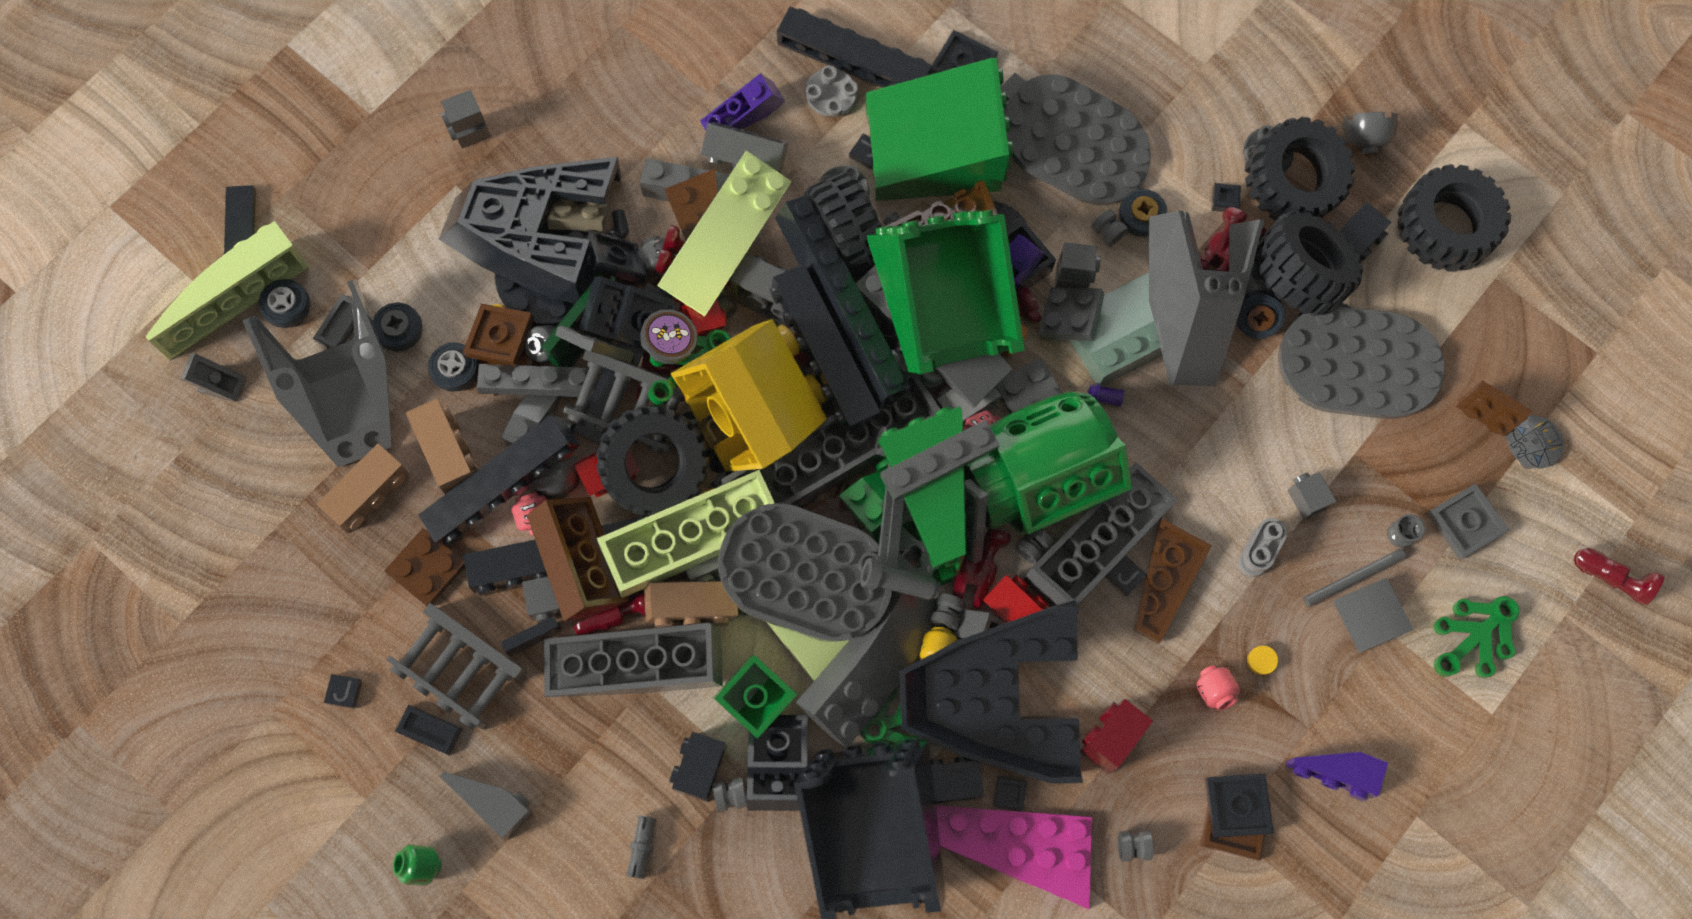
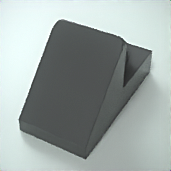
[180,353,246,402]

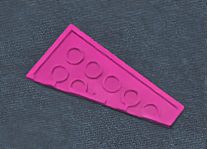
[936,805,1092,909]

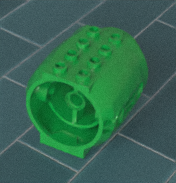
[964,391,1132,535]

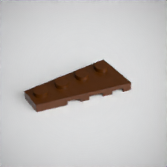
[664,169,718,241]
[888,179,997,227]
[1133,518,1212,644]

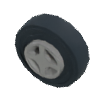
[258,279,311,328]
[428,342,479,392]

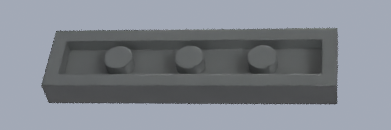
[477,364,589,397]
[880,420,1000,501]

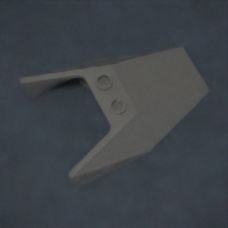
[1149,211,1264,386]
[242,279,392,467]

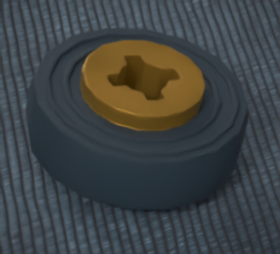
[1119,189,1167,237]

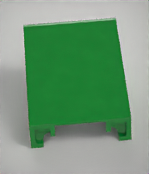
[865,58,1013,201]
[867,210,1025,374]
[875,406,965,586]

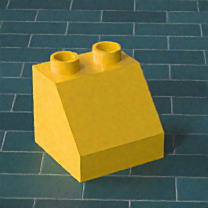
[671,319,827,472]

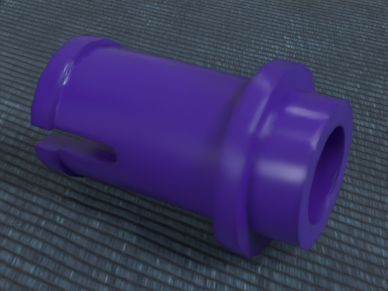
[1088,383,1124,407]

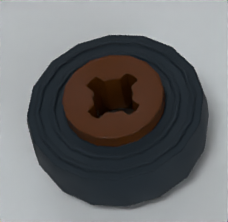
[1236,290,1285,339]

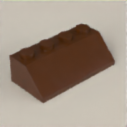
[527,496,629,621]

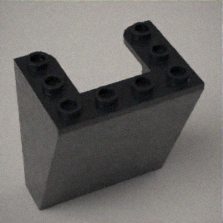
[794,738,946,919]

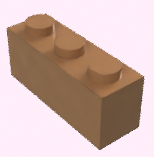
[316,444,409,533]
[644,582,738,628]

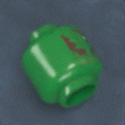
[393,844,442,886]

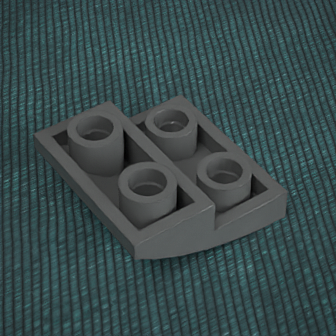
[1333,578,1414,653]

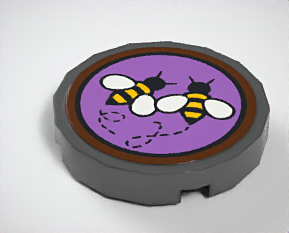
[640,309,697,364]

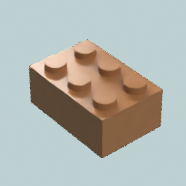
[406,398,479,494]

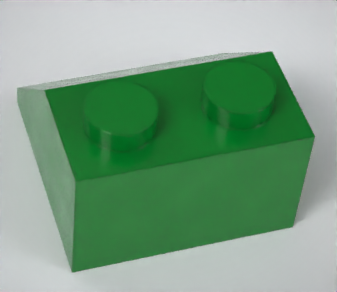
[712,654,797,739]

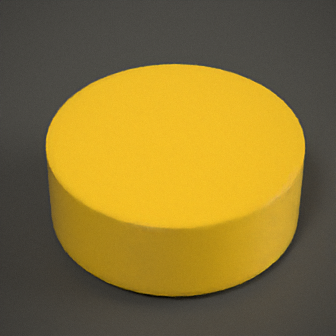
[1247,645,1278,676]

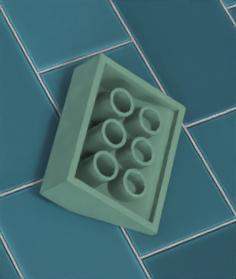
[1069,272,1162,386]

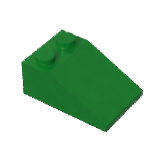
[839,468,914,545]

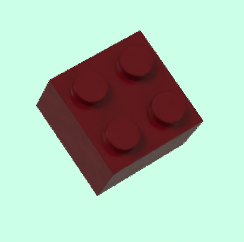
[1080,698,1153,774]

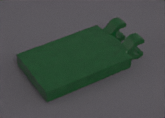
[541,272,617,367]

